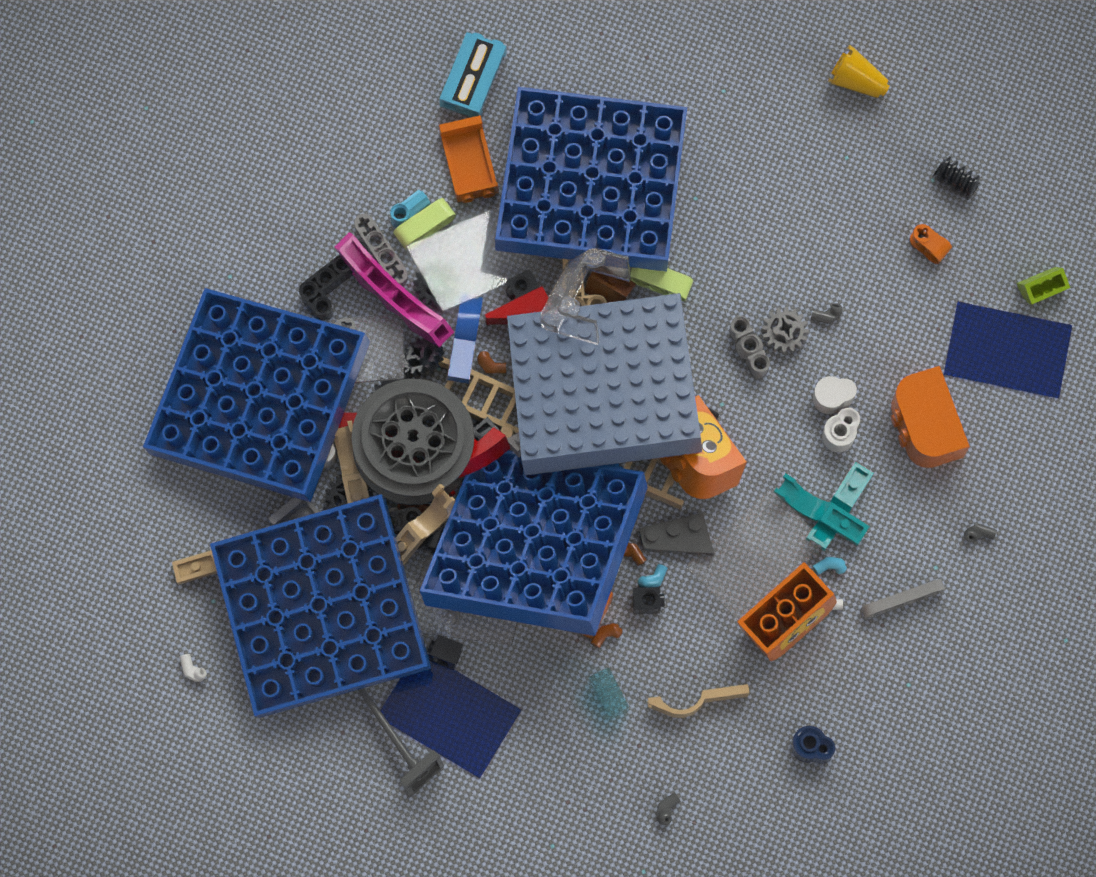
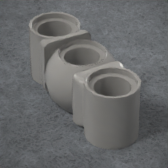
[729,316,770,378]

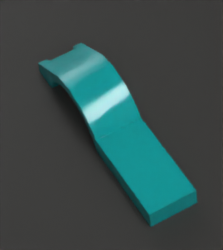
[806,462,874,551]
[774,473,870,546]

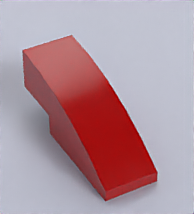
[458,427,510,478]

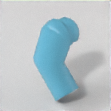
[812,557,847,575]
[638,564,668,588]

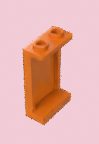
[439,115,499,203]

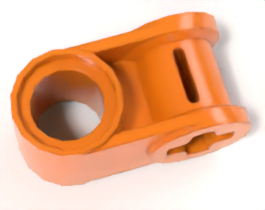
[910,224,952,264]

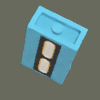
[439,32,507,117]

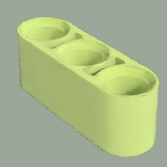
[393,198,456,250]
[628,267,693,301]

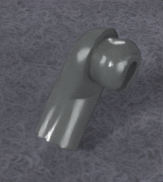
[811,303,842,324]
[964,523,997,542]
[657,792,681,825]

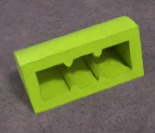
[1016,267,1071,305]

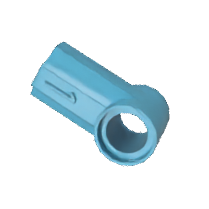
[390,189,431,228]

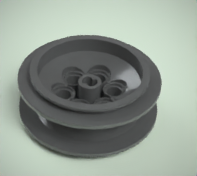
[352,379,474,505]

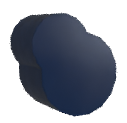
[791,725,836,764]

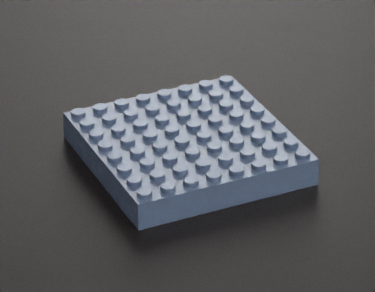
[507,293,702,475]

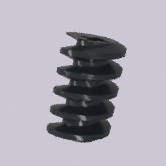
[932,156,980,200]

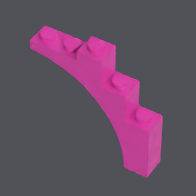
[334,232,454,347]

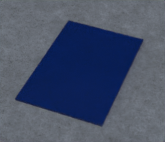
[943,301,1072,399]
[380,653,522,778]

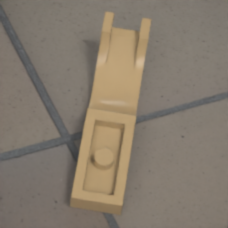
[334,420,370,504]
[396,484,455,566]
[172,550,217,584]
[647,684,749,718]

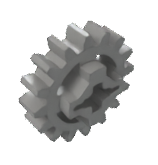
[761,307,809,355]

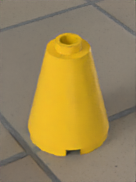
[828,45,890,98]

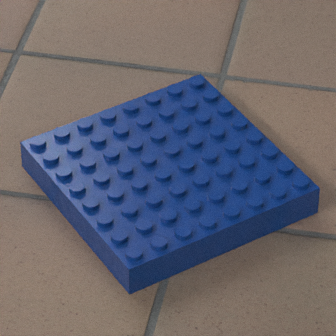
[495,87,688,272]
[143,288,370,502]
[420,450,648,636]
[210,494,431,718]

